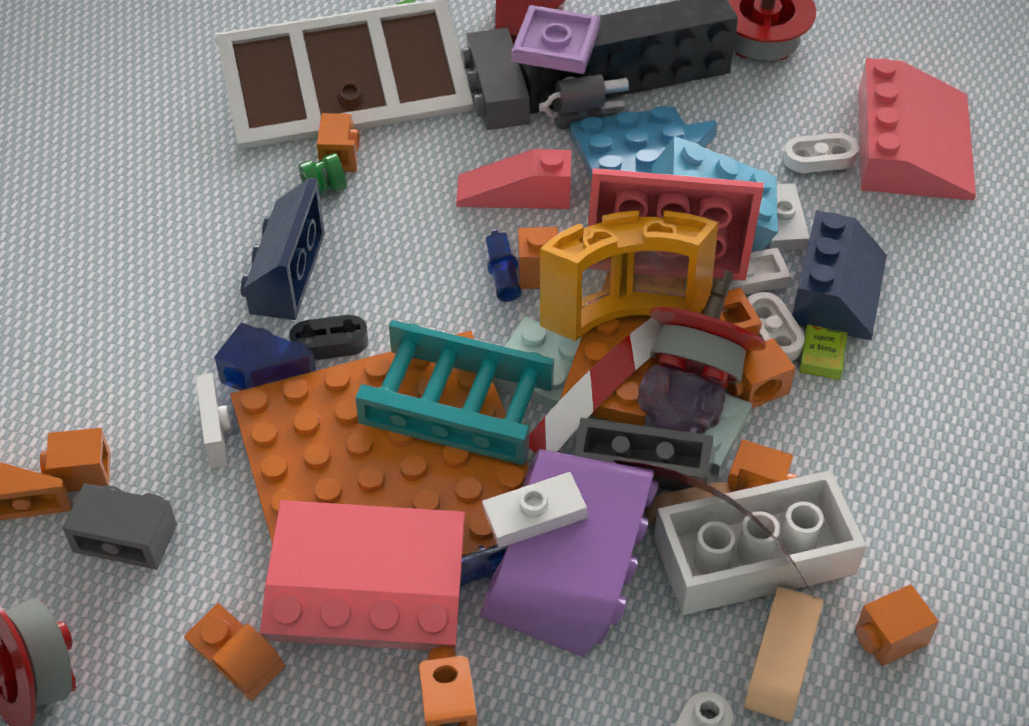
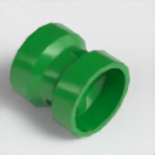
[298,153,347,196]

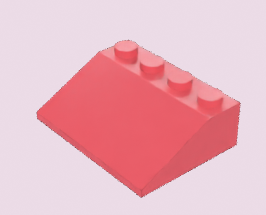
[858,58,976,200]
[588,168,764,281]
[260,500,465,651]

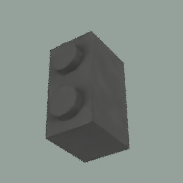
[62,483,177,570]

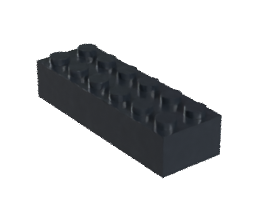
[518,0,738,114]

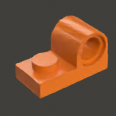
[183,603,286,701]

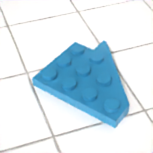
[570,106,717,182]

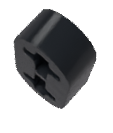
[289,315,368,361]

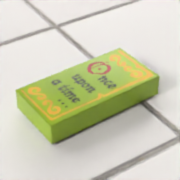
[799,325,848,380]

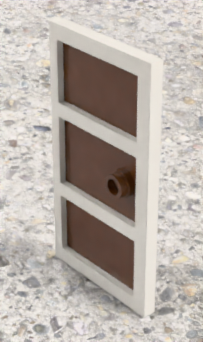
[215,0,474,150]

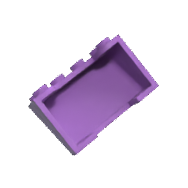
[479,449,658,657]

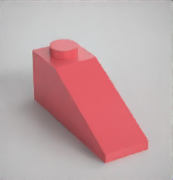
[456,149,571,209]

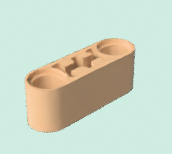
[743,586,824,723]

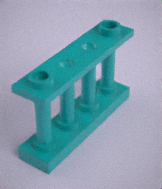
[355,320,554,465]

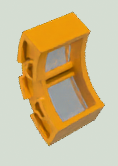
[540,210,719,341]

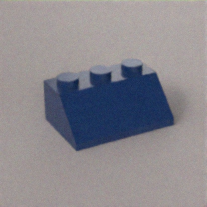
[241,178,325,320]
[792,210,887,341]

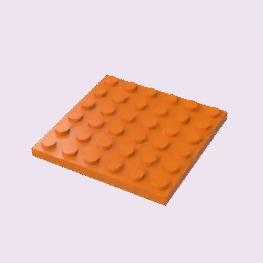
[230,330,529,564]

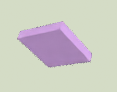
[511,5,600,74]

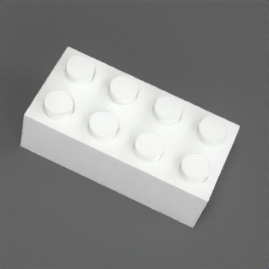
[654,470,866,616]

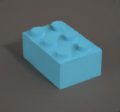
[652,136,778,252]

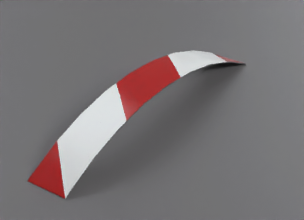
[529,318,663,454]

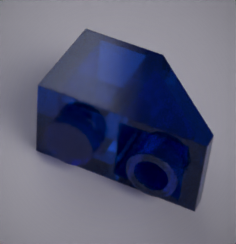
[214,322,316,391]

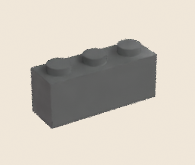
[461,27,529,130]
[574,417,715,491]

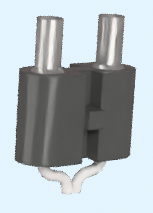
[539,74,629,128]

